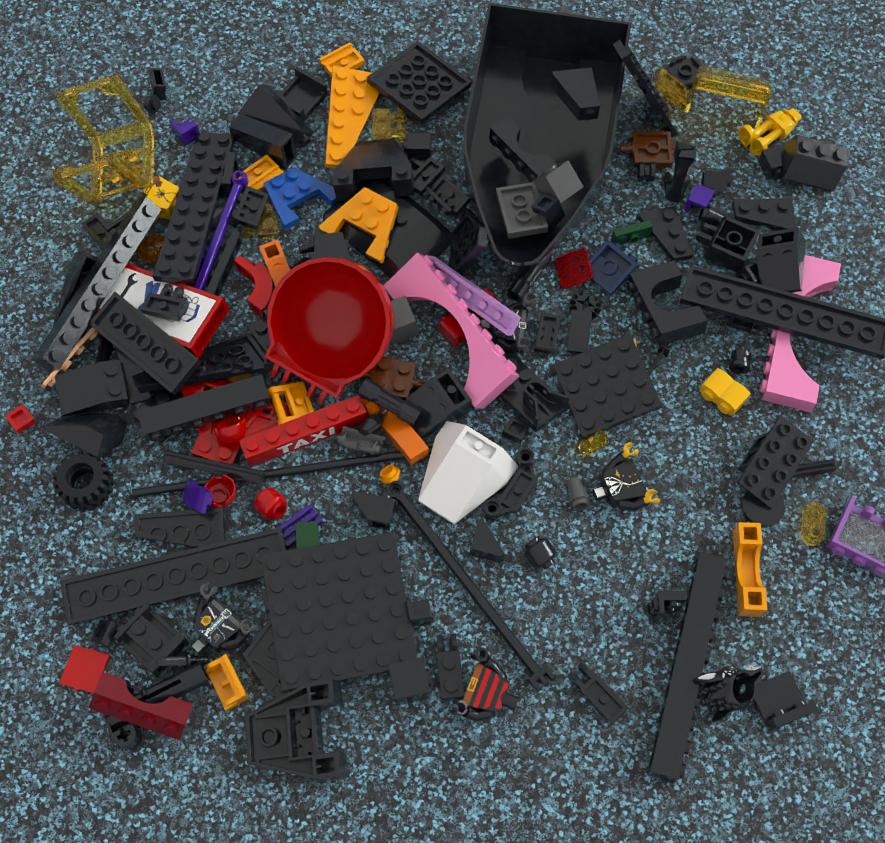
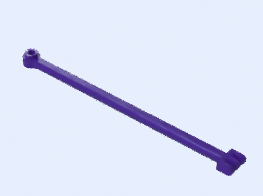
[194,170,249,291]

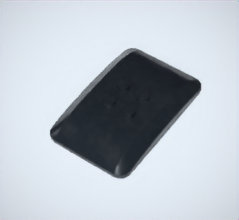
[323,178,452,278]

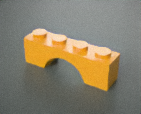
[733,522,767,617]

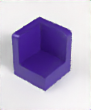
[169,119,199,146]
[684,183,714,212]

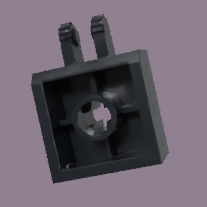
[696,216,760,272]

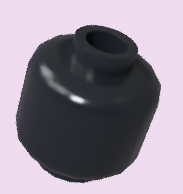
[524,536,557,570]

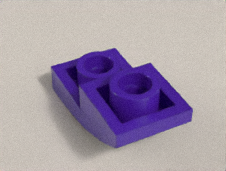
[182,479,212,514]

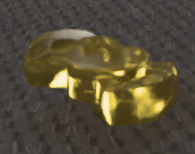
[579,430,608,456]

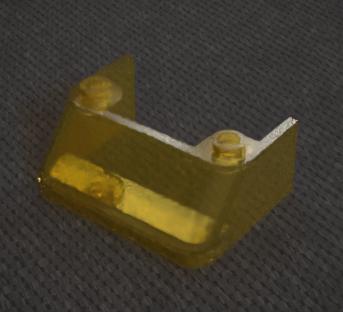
[685,66,772,128]

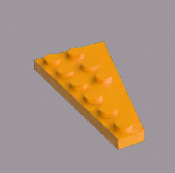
[325,66,380,169]

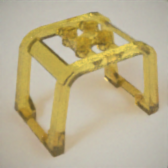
[51,74,154,204]

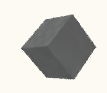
[532,160,583,203]
[390,296,420,345]

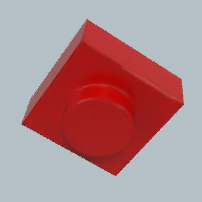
[5,404,36,434]

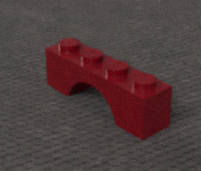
[88,672,193,740]

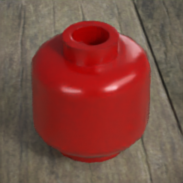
[254,488,287,520]

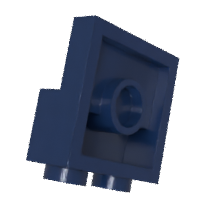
[589,239,639,296]

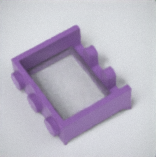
[826,496,885,577]

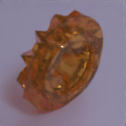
[136,233,164,263]

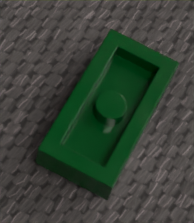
[611,220,653,245]

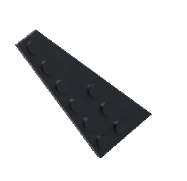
[132,332,273,393]

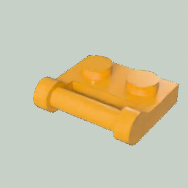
[267,381,314,425]

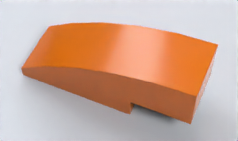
[380,411,429,465]

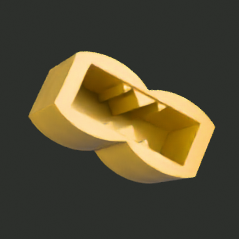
[700,368,751,416]

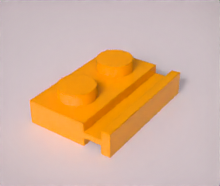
[319,43,365,77]
[237,154,284,192]

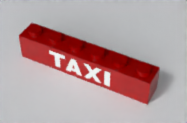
[239,395,367,468]

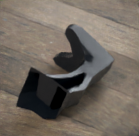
[664,141,696,202]

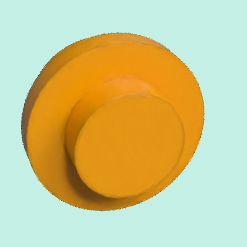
[380,464,401,484]

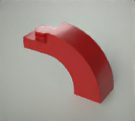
[234,255,274,318]

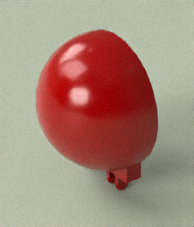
[264,257,394,405]

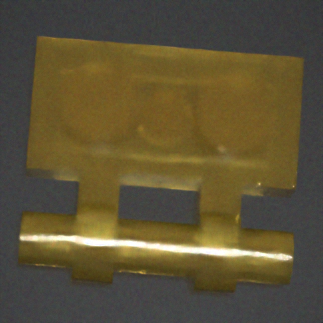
[372,107,406,142]
[243,201,279,239]

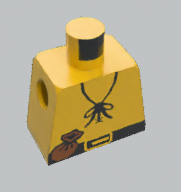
[140,174,180,220]

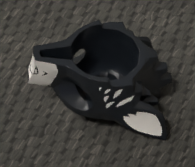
[694,665,764,722]

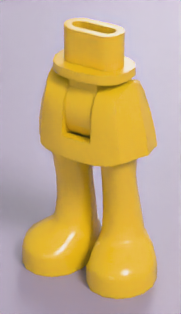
[738,108,802,156]

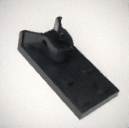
[498,353,569,432]

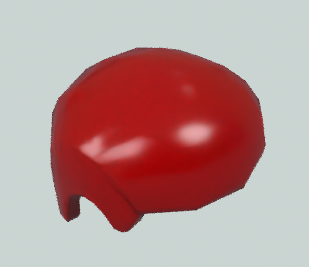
[214,416,247,443]
[204,474,236,508]

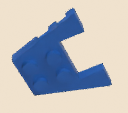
[264,167,337,230]

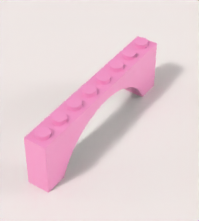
[384,252,519,409]
[759,255,841,412]

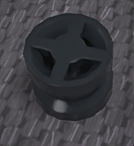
[637,162,656,182]
[729,349,752,374]

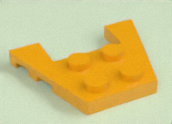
[319,187,398,264]

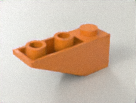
[259,239,290,287]

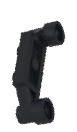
[483,447,538,520]

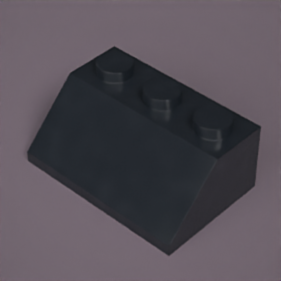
[782,135,849,192]

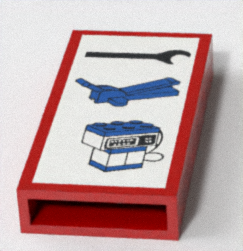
[95,263,230,359]

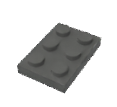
[496,182,548,239]

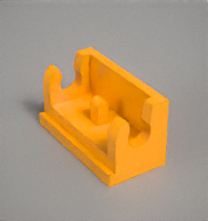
[206,654,249,711]

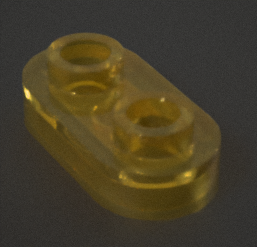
[801,502,827,546]

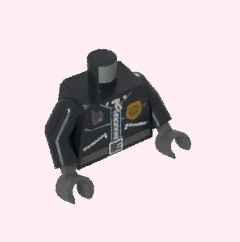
[481,292,537,354]
[191,582,258,655]

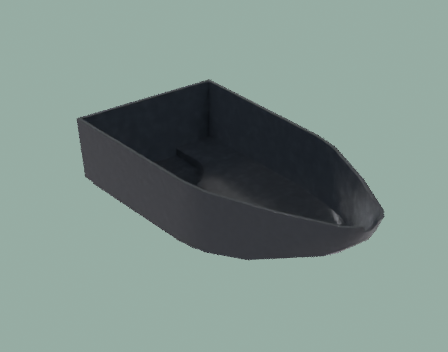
[464,3,632,266]

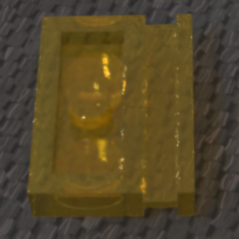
[655,67,687,109]

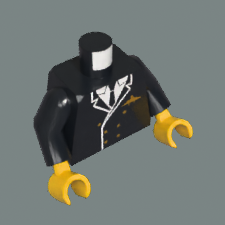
[592,442,660,512]

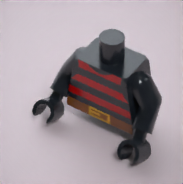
[451,647,519,722]

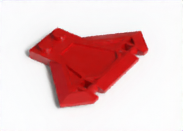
[181,379,291,465]

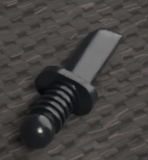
[157,652,209,669]

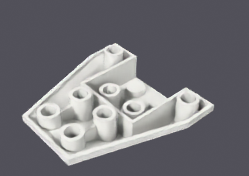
[418,421,518,525]

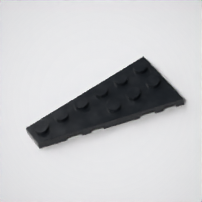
[613,40,678,138]

